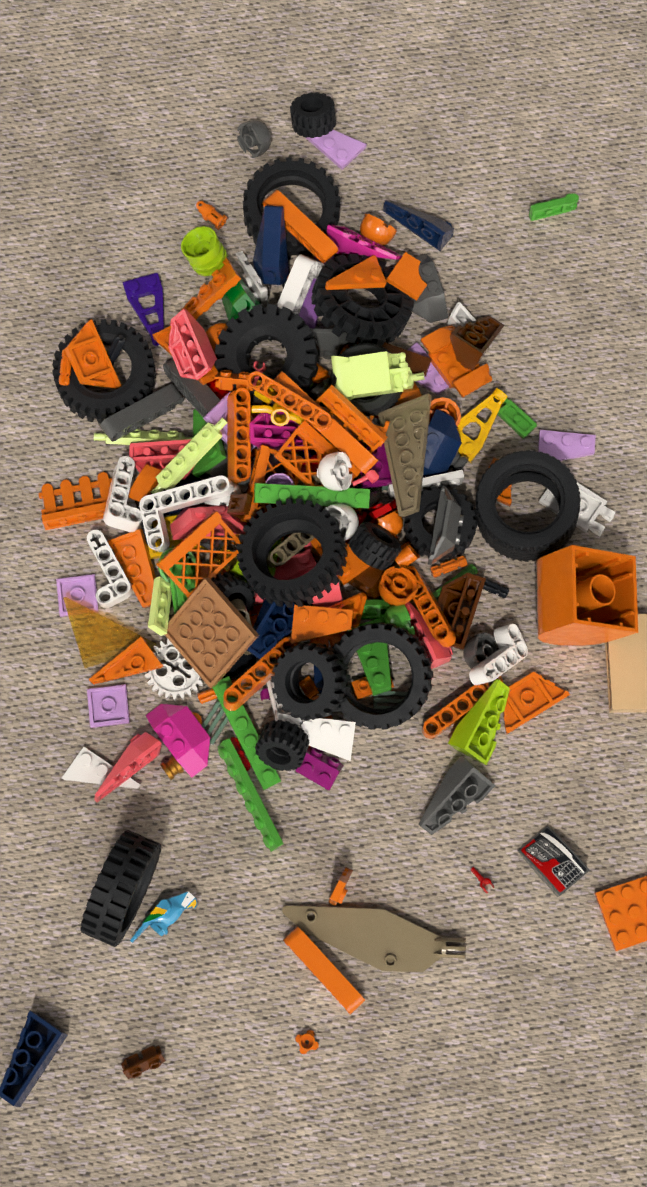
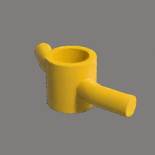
[252,402,309,426]

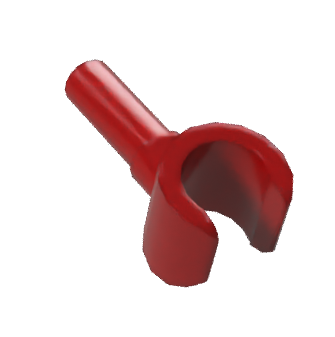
[471,867,494,893]

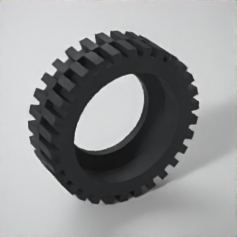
[52,319,156,424]
[237,498,347,608]

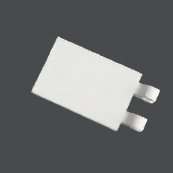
[539,482,615,537]

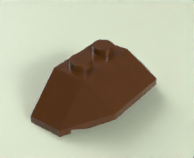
[434,572,486,650]

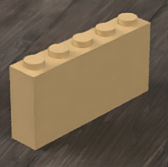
[605,614,647,713]

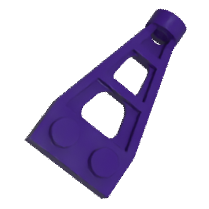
[123,273,164,346]

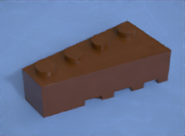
[310,548,385,600]

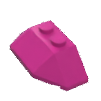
[249,411,323,452]
[146,704,211,778]

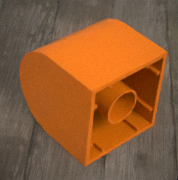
[536,545,638,646]

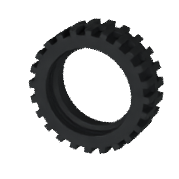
[243,157,340,260]
[332,622,433,730]
[80,830,161,947]

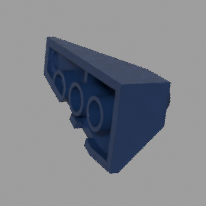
[247,599,313,659]

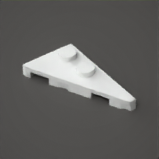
[236,251,268,307]
[62,747,141,789]

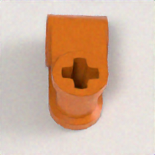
[395,541,420,568]

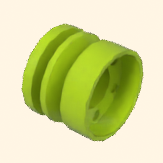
[181,226,228,276]

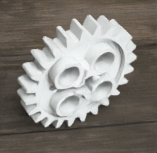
[145,638,203,701]

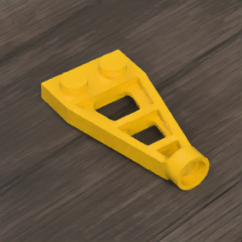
[457,388,508,463]

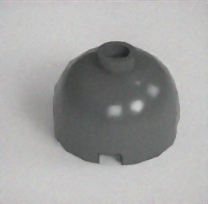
[237,120,271,158]
[463,633,499,669]

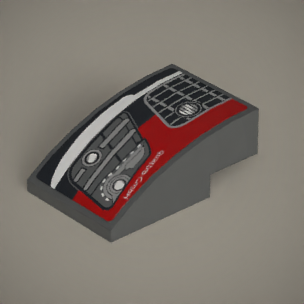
[518,826,590,897]

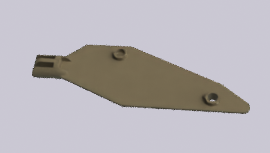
[282,905,466,973]

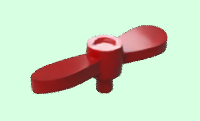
[230,737,251,771]

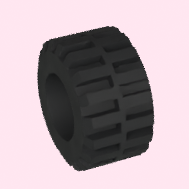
[290,92,336,138]
[348,521,402,570]
[211,572,255,612]
[255,720,310,771]

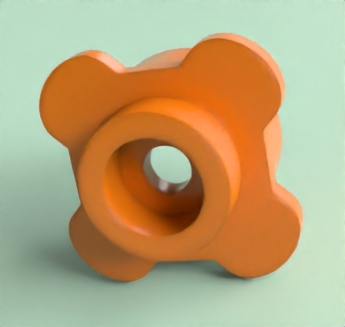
[295,1030,319,1054]

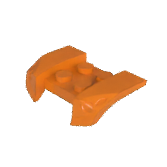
[421,325,492,398]

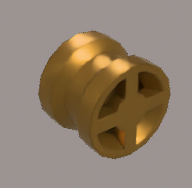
[160,755,184,780]

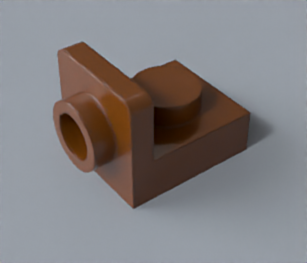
[227,494,253,519]

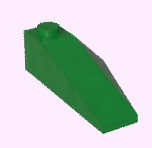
[221,279,261,321]

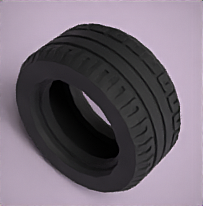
[330,343,402,417]

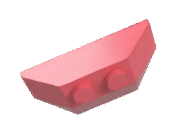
[168,309,217,380]
[129,439,194,480]
[170,504,247,540]

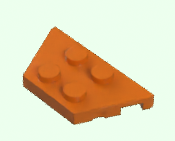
[65,319,121,389]
[503,671,570,734]

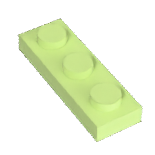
[148,576,172,636]

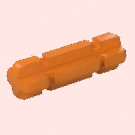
[59,349,71,386]
[430,556,467,578]

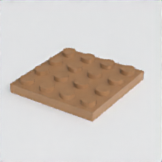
[165,577,259,688]

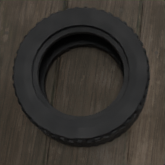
[476,450,581,562]

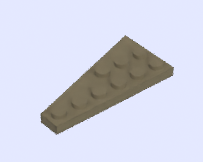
[378,393,432,517]

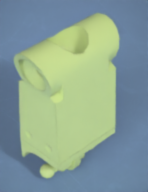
[331,351,410,401]

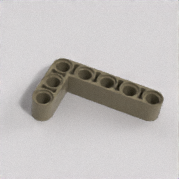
[267,471,328,568]

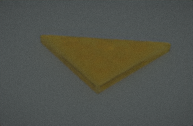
[63,597,156,669]

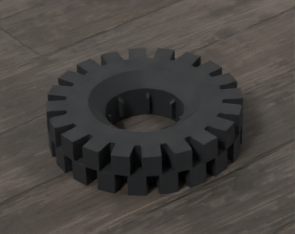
[311,254,414,346]
[215,304,319,407]

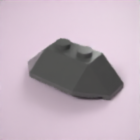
[411,254,448,323]
[310,328,357,359]
[428,486,464,565]

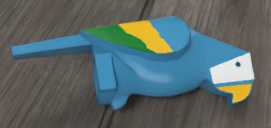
[130,892,198,943]

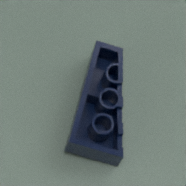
[0,1010,68,1107]

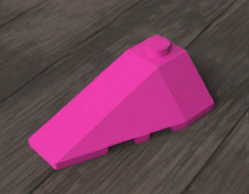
[327,225,402,260]

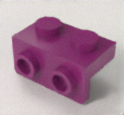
[295,746,344,790]

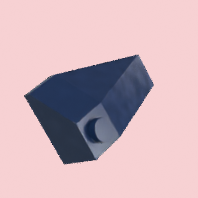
[383,201,454,251]
[253,205,289,285]

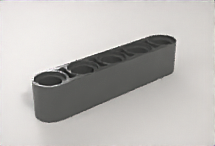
[163,360,220,417]
[100,384,185,442]

